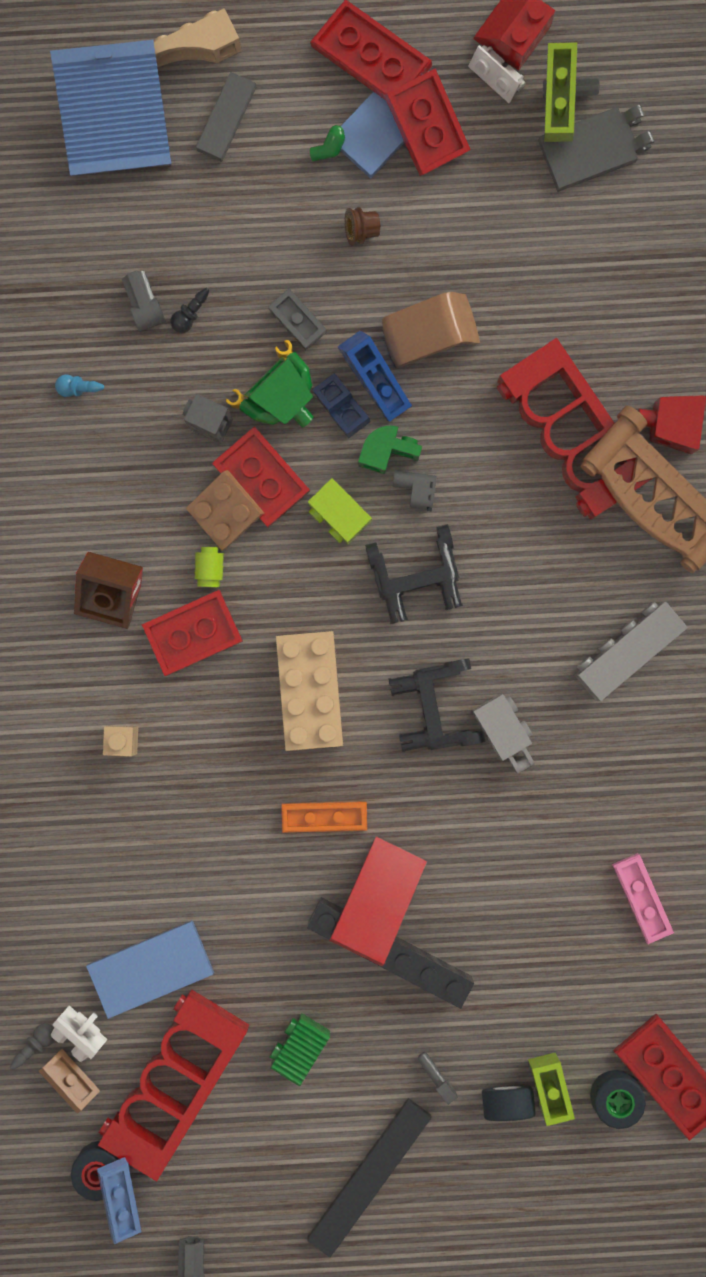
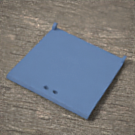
[50,40,171,176]

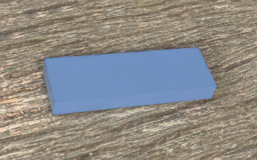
[97,1157,141,1244]

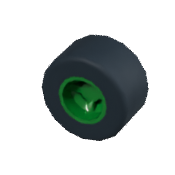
[590,1070,646,1129]

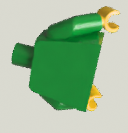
[226,340,314,428]

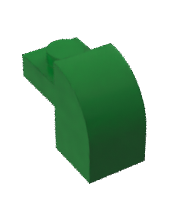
[358,426,423,474]

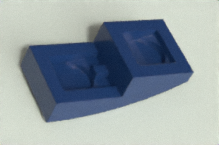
[312,373,371,439]

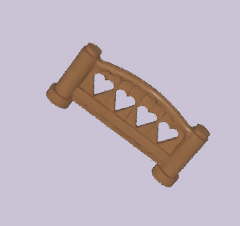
[581,406,706,573]

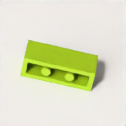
[544,43,577,142]

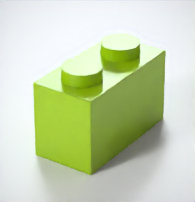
[308,478,372,545]
[528,1053,575,1126]

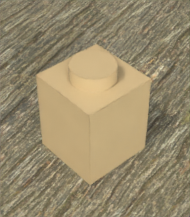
[103,725,138,756]

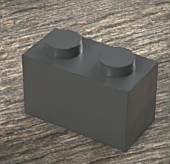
[183,394,233,444]

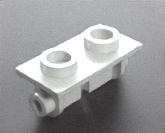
[468,45,526,103]

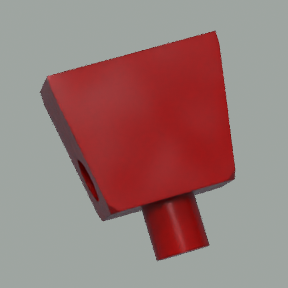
[638,395,706,454]

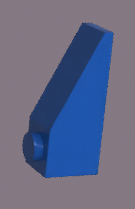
[337,331,412,422]

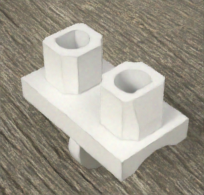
[51,1006,107,1062]

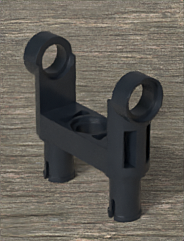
[365,524,463,624]
[388,658,486,752]

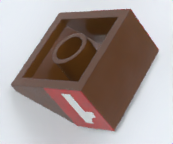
[74,552,143,629]

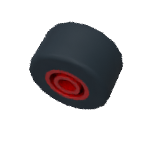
[70,1141,119,1201]

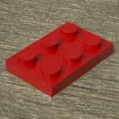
[384,68,471,176]
[212,426,310,528]
[142,590,243,676]

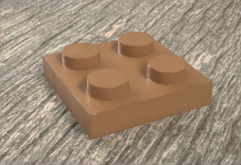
[186,470,264,551]

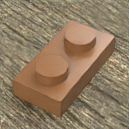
[39,1049,100,1114]

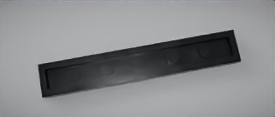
[307,1098,432,1258]

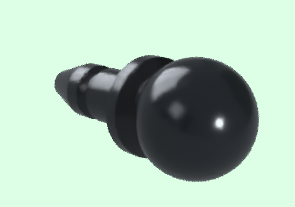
[170,288,209,333]

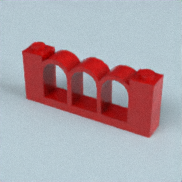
[497,338,652,520]
[98,989,249,1182]

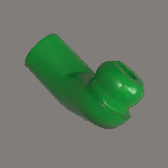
[310,125,345,162]

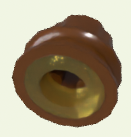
[344,207,381,246]

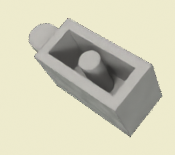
[471,694,535,774]

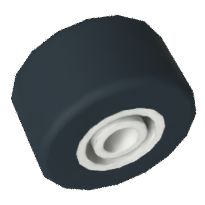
[482,1085,536,1121]

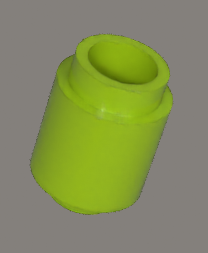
[194,547,224,587]

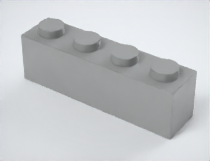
[574,601,688,701]

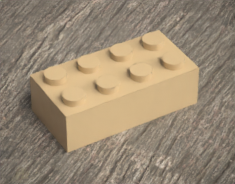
[276,631,343,751]

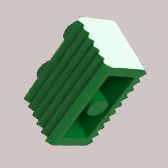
[269,1013,330,1087]

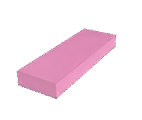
[612,853,674,944]

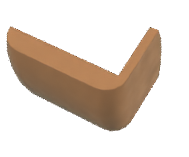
[382,292,480,368]

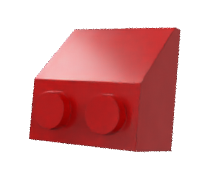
[474,0,556,71]

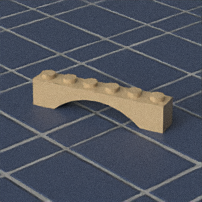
[154,8,241,68]

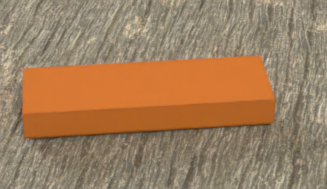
[282,801,367,833]

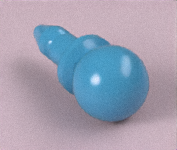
[55,374,104,397]

